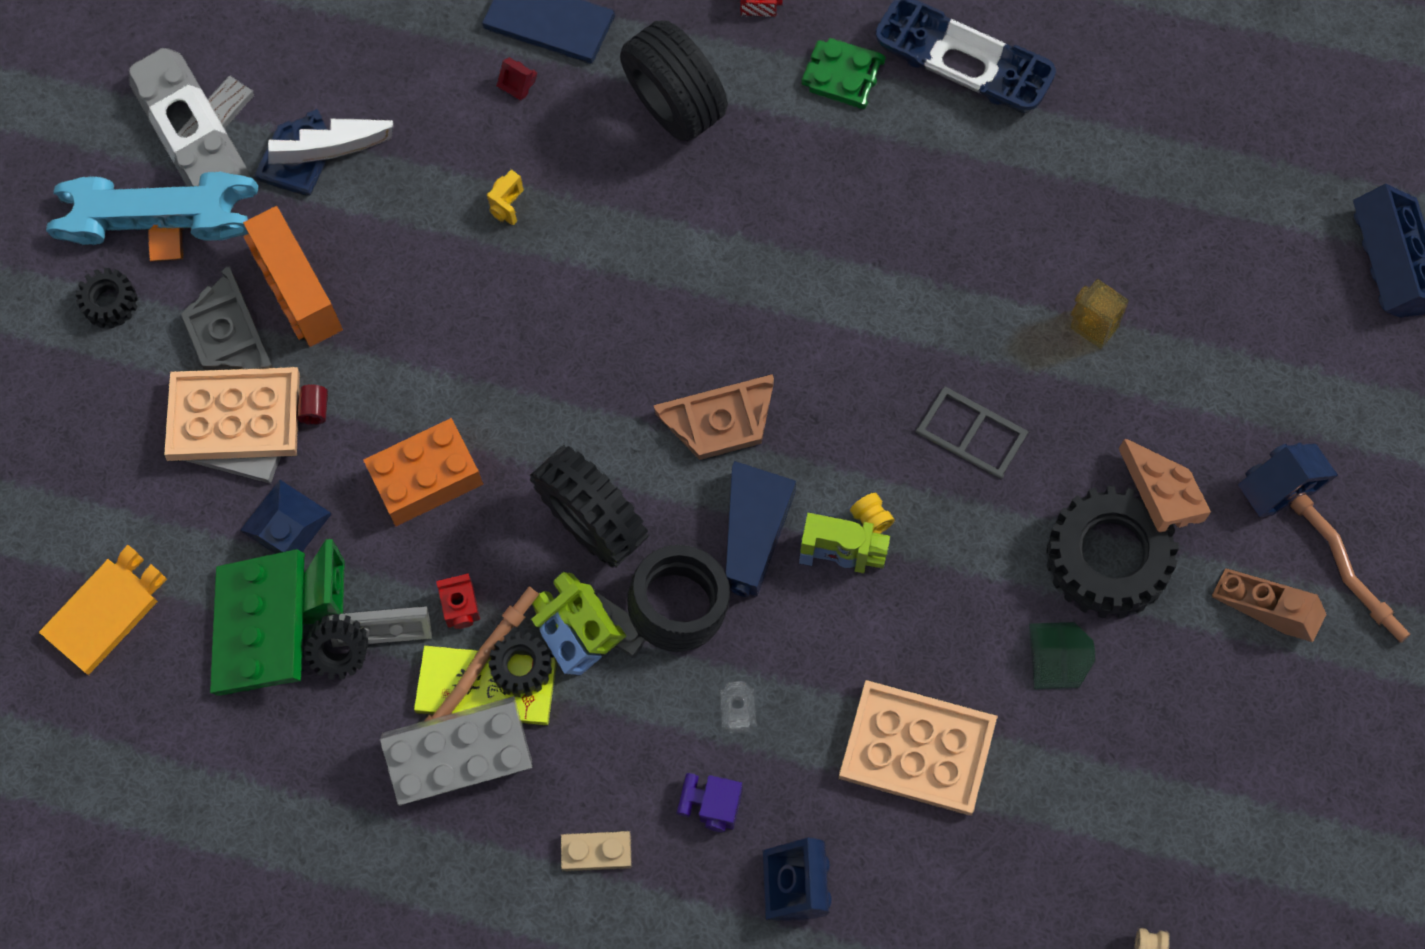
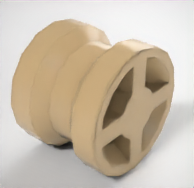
[1135,928,1169,949]

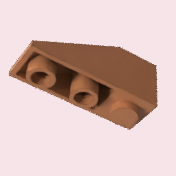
[1212,568,1326,642]

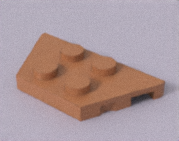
[654,374,774,460]
[1119,439,1211,532]

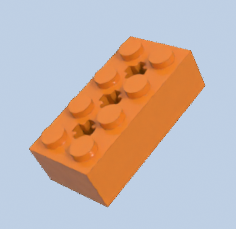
[243,206,343,347]

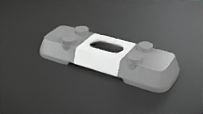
[129,48,250,187]

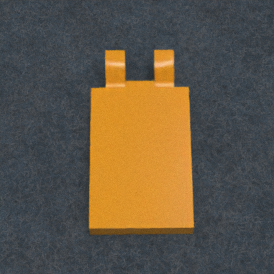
[39,545,167,675]

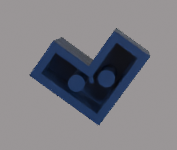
[1238,443,1338,517]

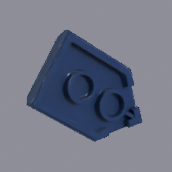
[254,109,327,196]

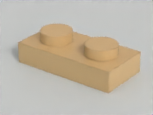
[561,831,632,871]

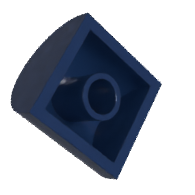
[763,838,832,921]

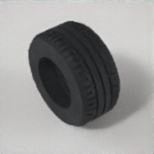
[620,21,728,140]

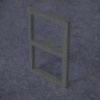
[915,386,1029,479]

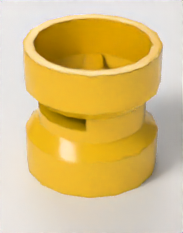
[850,492,895,534]

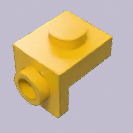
[487,169,524,225]

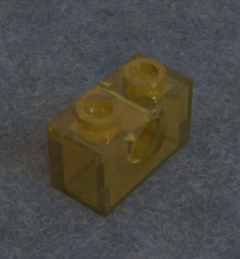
[1070,278,1129,349]

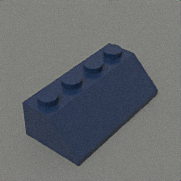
[1353,183,1425,318]

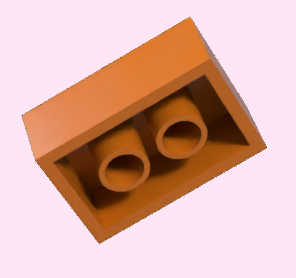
[363,418,483,526]

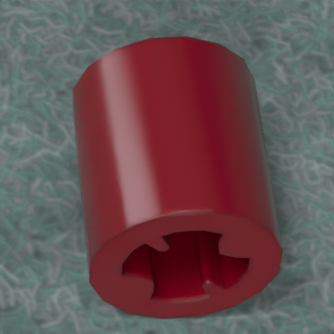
[297,385,328,424]

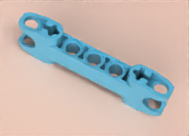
[46,172,259,245]

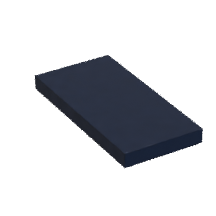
[482,0,615,64]

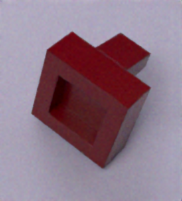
[497,57,538,100]

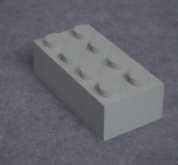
[380,696,532,805]

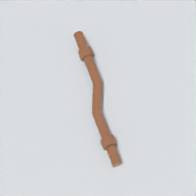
[1290,495,1411,643]
[424,586,539,721]

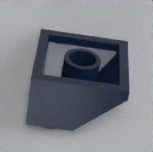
[241,480,331,554]

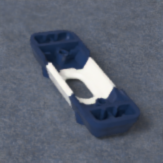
[876,0,1056,113]

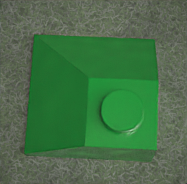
[303,539,345,624]

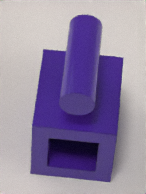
[676,773,743,832]

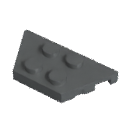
[181,266,273,371]

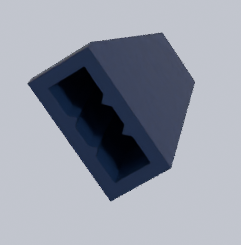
[726,461,796,597]

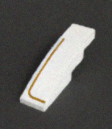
[268,119,393,164]

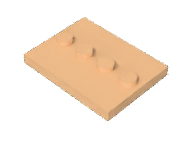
[164,367,300,461]
[839,680,997,816]

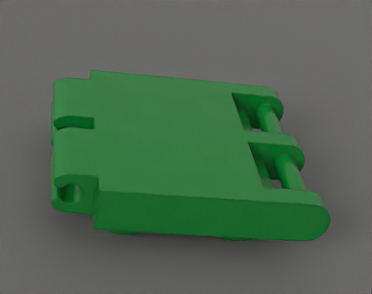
[801,38,886,109]

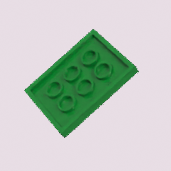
[210,549,305,696]

